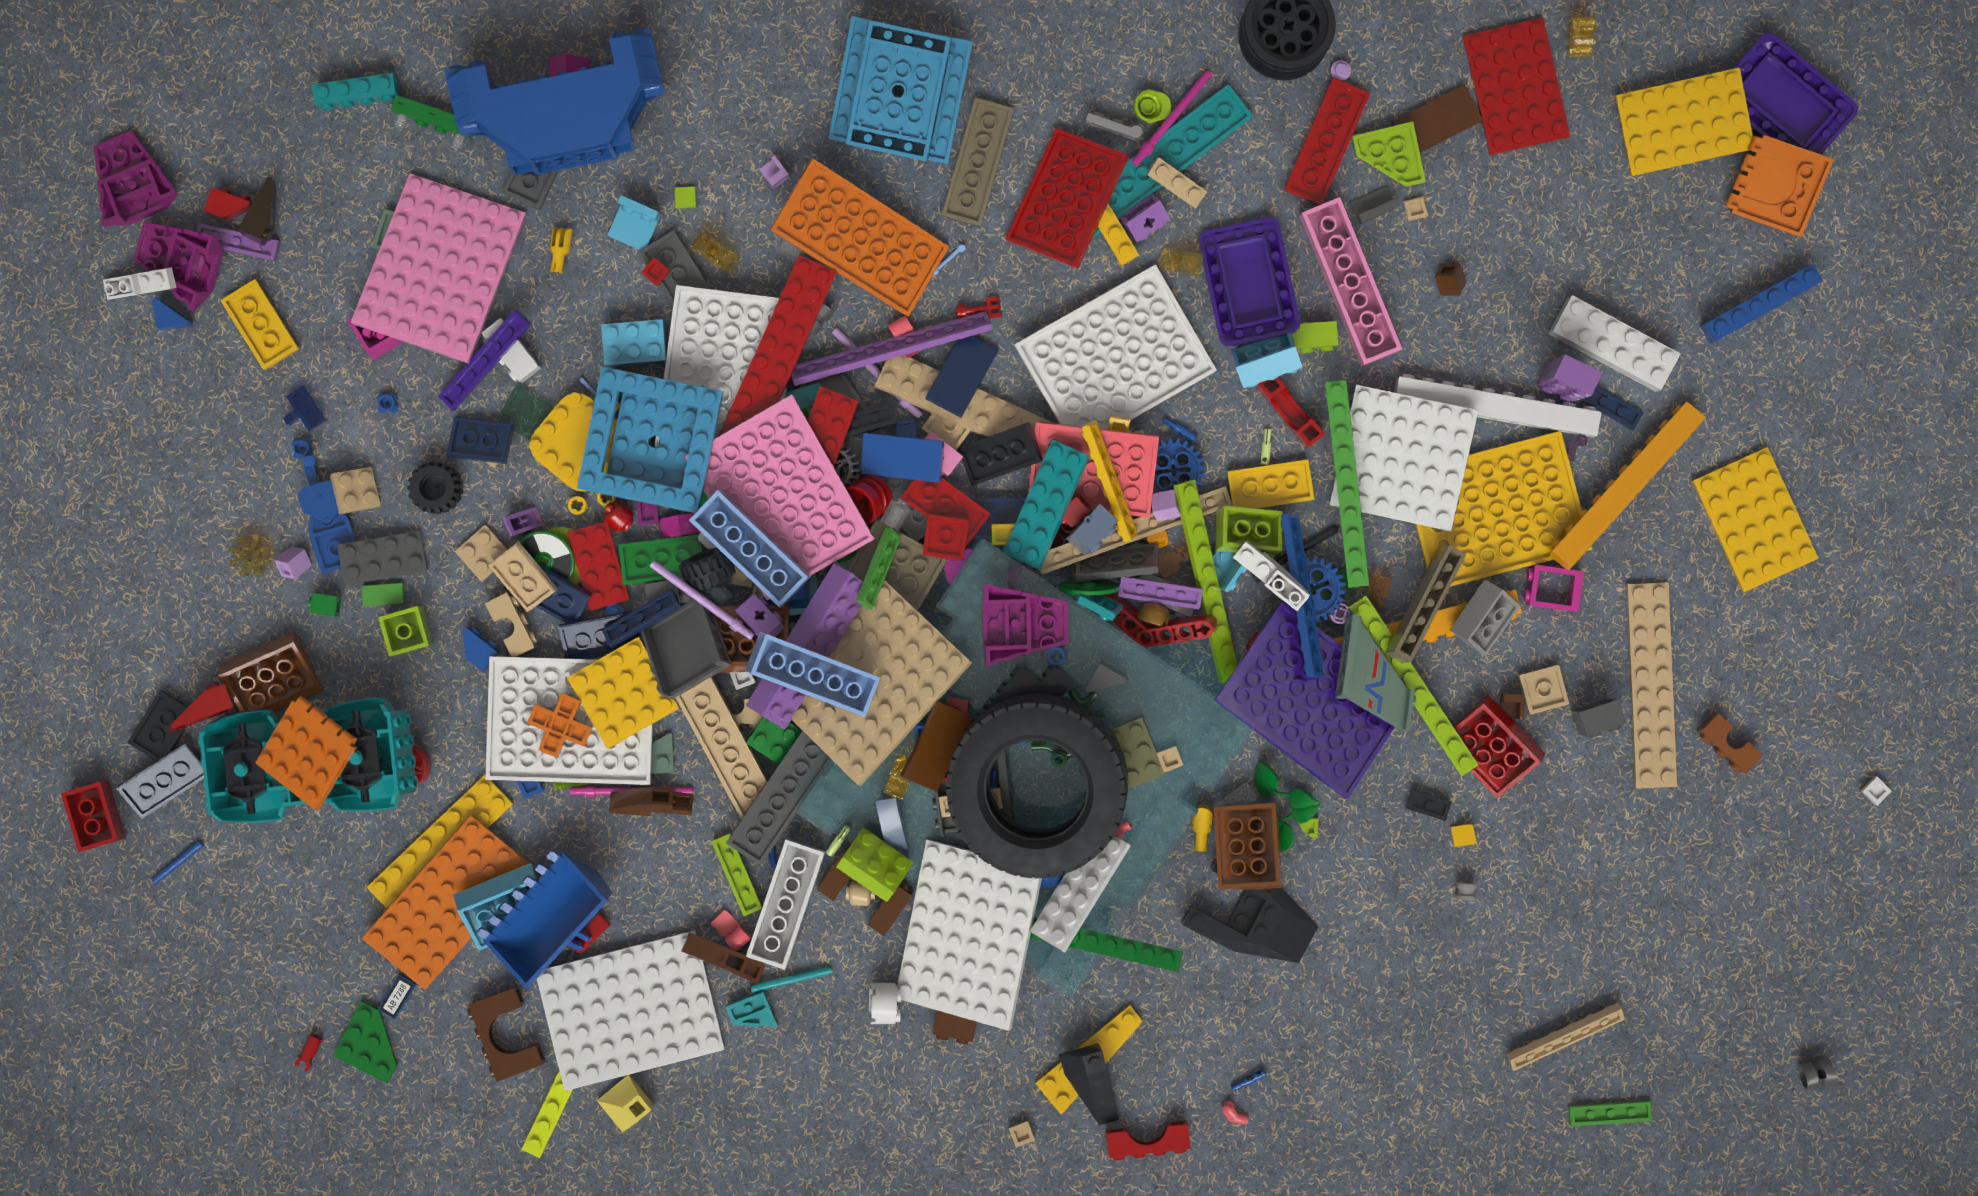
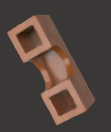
[1697,712,1763,773]

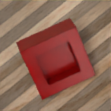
[641,257,670,287]

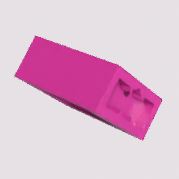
[1524,565,1584,612]

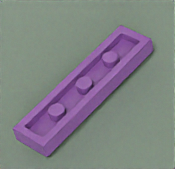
[197,223,280,262]
[1118,577,1203,609]

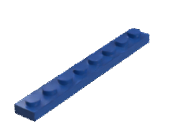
[1281,513,1324,678]

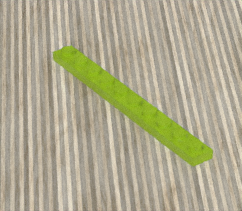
[1173,480,1237,683]
[1348,595,1478,776]

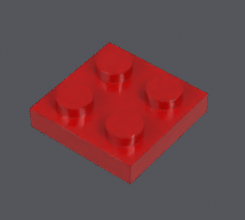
[922,514,969,561]

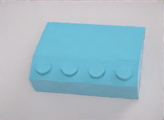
[453,863,538,951]

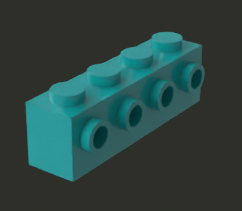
[311,73,400,111]

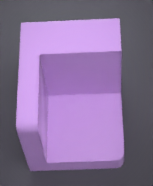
[760,155,790,189]
[1152,489,1181,521]
[274,546,312,579]

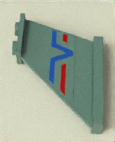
[1335,614,1416,733]

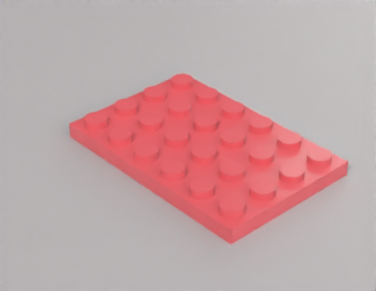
[1029,421,1159,518]

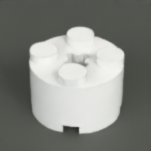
[869,983,901,1024]

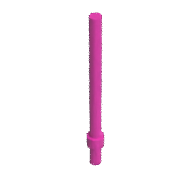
[1131,70,1212,167]
[570,785,693,797]

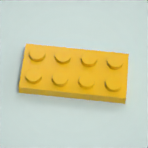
[220,279,300,370]
[1227,459,1315,509]

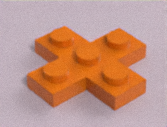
[527,693,593,758]

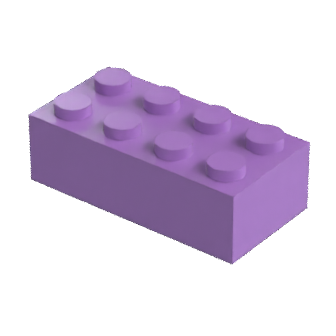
[1537,355,1603,403]

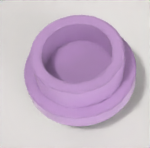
[1330,60,1351,81]

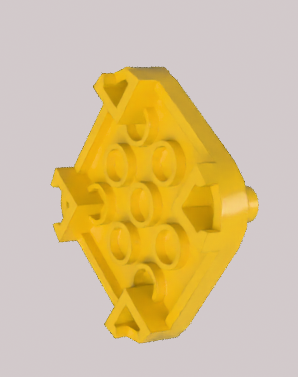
[529,392,617,492]

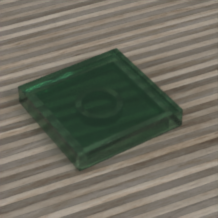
[496,385,553,440]

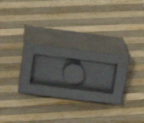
[1350,186,1400,225]

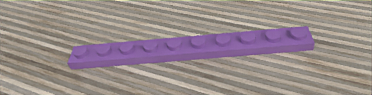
[792,311,992,386]

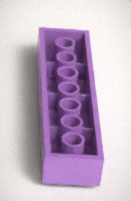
[746,564,863,730]

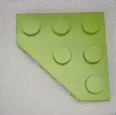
[1353,122,1426,187]

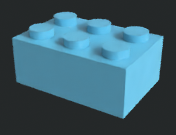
[601,319,668,368]
[1231,333,1302,388]

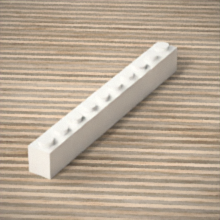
[1394,374,1601,437]

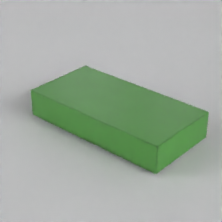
[362,583,405,606]

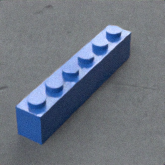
[1700,263,1823,344]

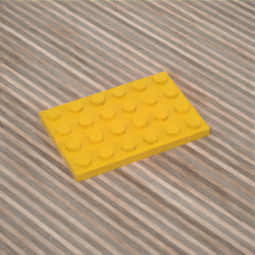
[1615,67,1753,176]
[1692,447,1819,592]

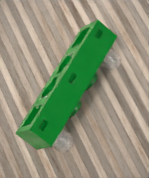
[391,95,473,149]

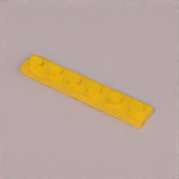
[1082,420,1138,542]

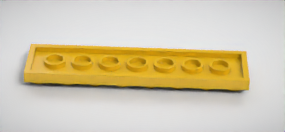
[367,774,514,908]

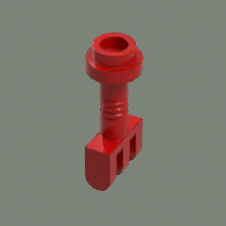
[956,297,1002,319]

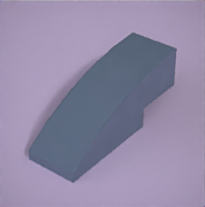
[875,795,910,854]

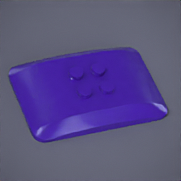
[1733,33,1858,155]
[1199,217,1300,347]

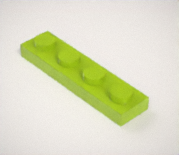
[711,833,763,917]

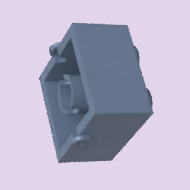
[1066,504,1118,555]

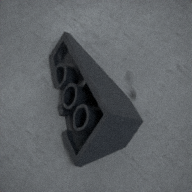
[1059,1043,1119,1126]

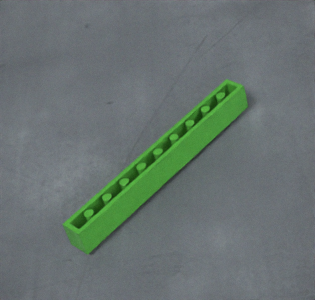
[1325,380,1370,588]

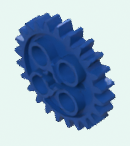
[1153,438,1206,494]
[1283,556,1346,623]

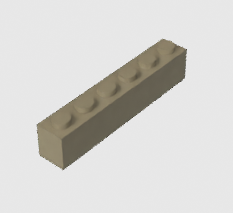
[1385,544,1466,663]

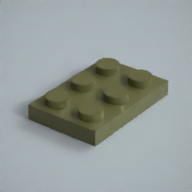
[1110,716,1166,789]

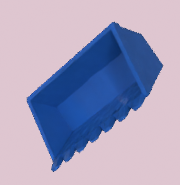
[477,850,613,989]

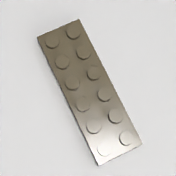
[942,97,1014,227]

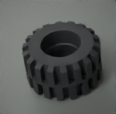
[407,462,463,514]
[679,548,736,591]

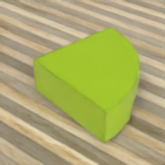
[1299,817,1319,838]

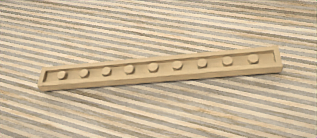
[1039,486,1232,575]

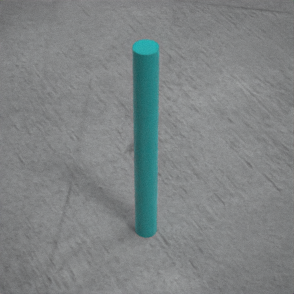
[751,966,832,993]

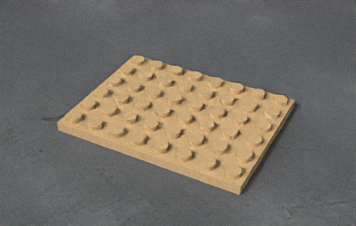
[791,581,972,786]

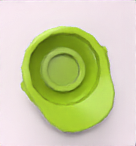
[1134,89,1171,123]

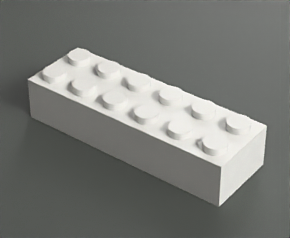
[1548,295,1681,392]
[746,837,826,970]

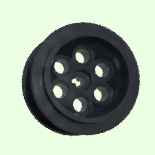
[1238,0,1336,81]

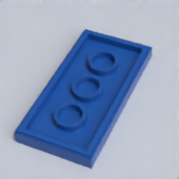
[860,432,944,483]

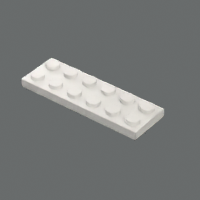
[1030,836,1130,953]

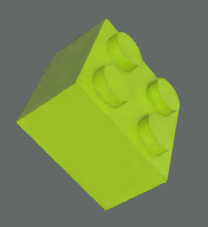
[378,606,434,657]

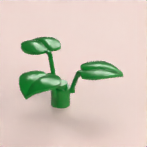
[1254,762,1321,853]

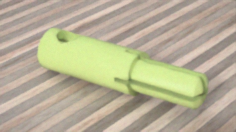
[1260,428,1271,465]
[826,825,851,857]

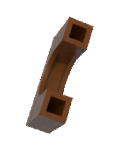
[817,848,913,936]
[467,985,546,1082]

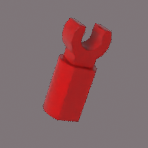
[295,1034,323,1072]

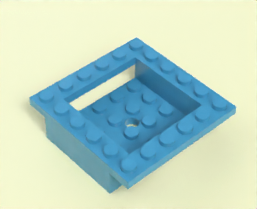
[828,16,973,164]
[577,367,724,513]

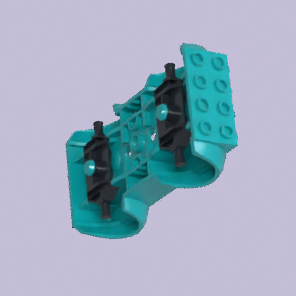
[198,697,418,823]

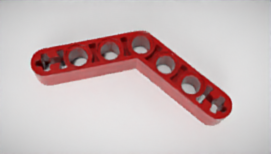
[1094,592,1217,648]

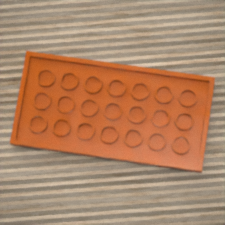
[769,158,949,317]
[361,814,534,990]

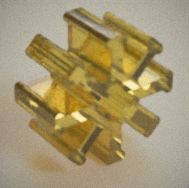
[1567,15,1597,57]
[229,536,274,576]
[883,754,911,800]

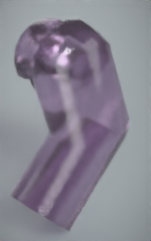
[1566,434,1588,461]
[1005,565,1024,592]

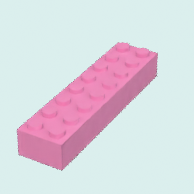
[1299,197,1402,367]

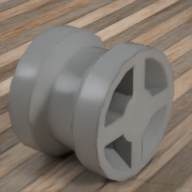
[1455,882,1477,901]

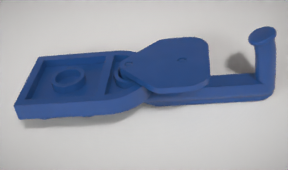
[298,455,356,574]

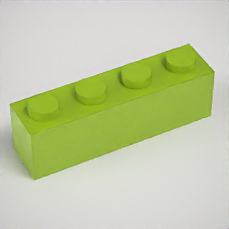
[1291,321,1339,354]

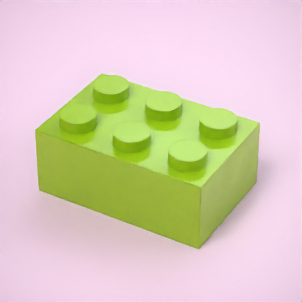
[1215,506,1283,557]
[836,827,914,902]

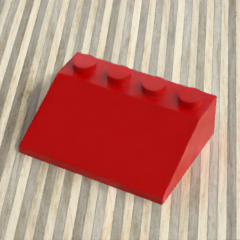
[1453,695,1545,798]

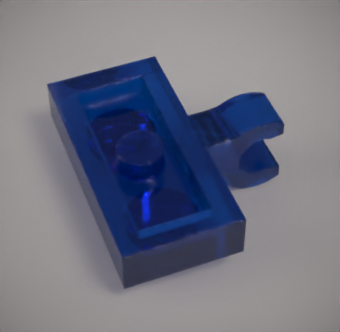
[283,386,327,431]

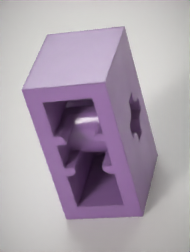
[1119,194,1170,242]
[735,594,784,637]

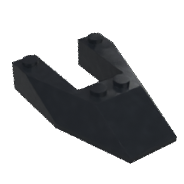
[1181,857,1318,963]

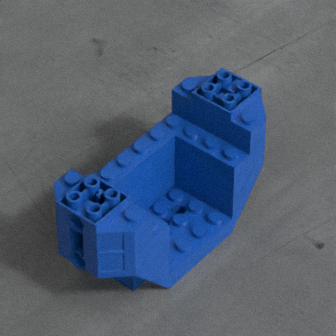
[444,27,665,175]

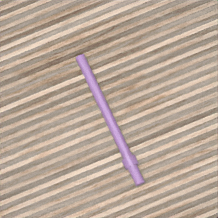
[832,327,923,419]
[650,560,755,640]

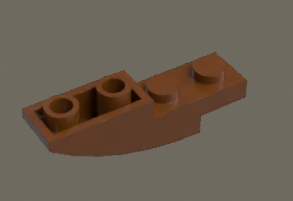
[609,787,694,816]
[681,932,765,984]

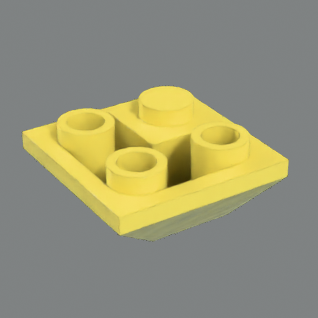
[597,1075,655,1132]

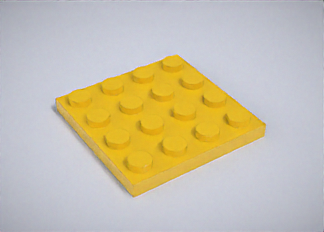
[567,637,680,749]

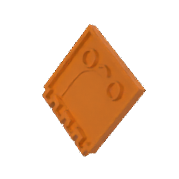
[1725,135,1834,237]
[255,696,357,810]

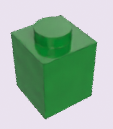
[308,593,342,617]

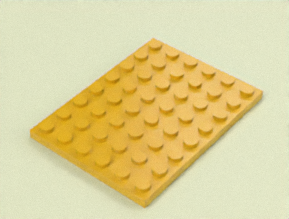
[1415,431,1592,587]

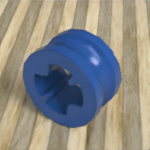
[1047,646,1066,665]

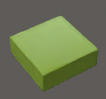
[675,186,697,209]

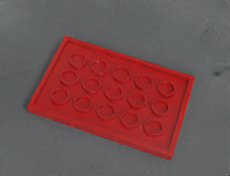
[1462,17,1570,156]
[1005,128,1129,269]

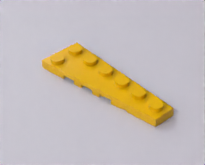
[1035,1004,1143,1114]

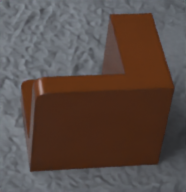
[1435,263,1466,296]
[1500,693,1525,719]

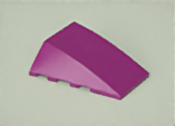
[94,130,178,227]
[134,222,223,311]
[981,584,1069,667]

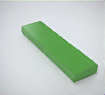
[856,527,901,610]
[1568,1100,1653,1127]

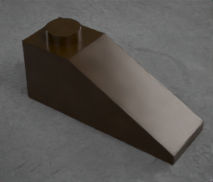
[238,177,276,246]

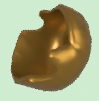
[1137,602,1170,626]

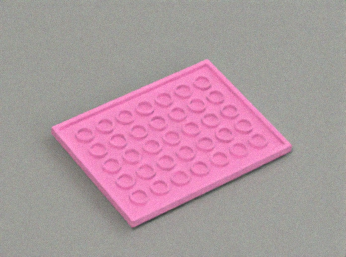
[351,173,526,364]
[685,395,875,600]

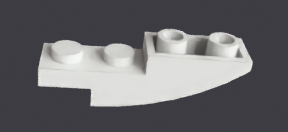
[103,267,176,300]
[1233,541,1310,611]

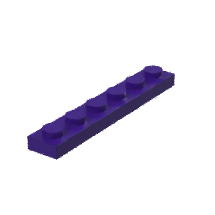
[438,309,532,411]

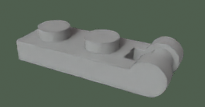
[1085,112,1142,141]

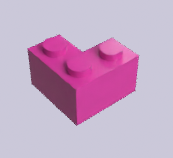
[347,318,404,360]

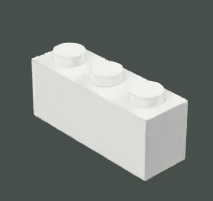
[481,318,541,383]

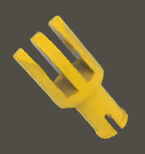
[549,227,573,273]
[1192,804,1213,851]

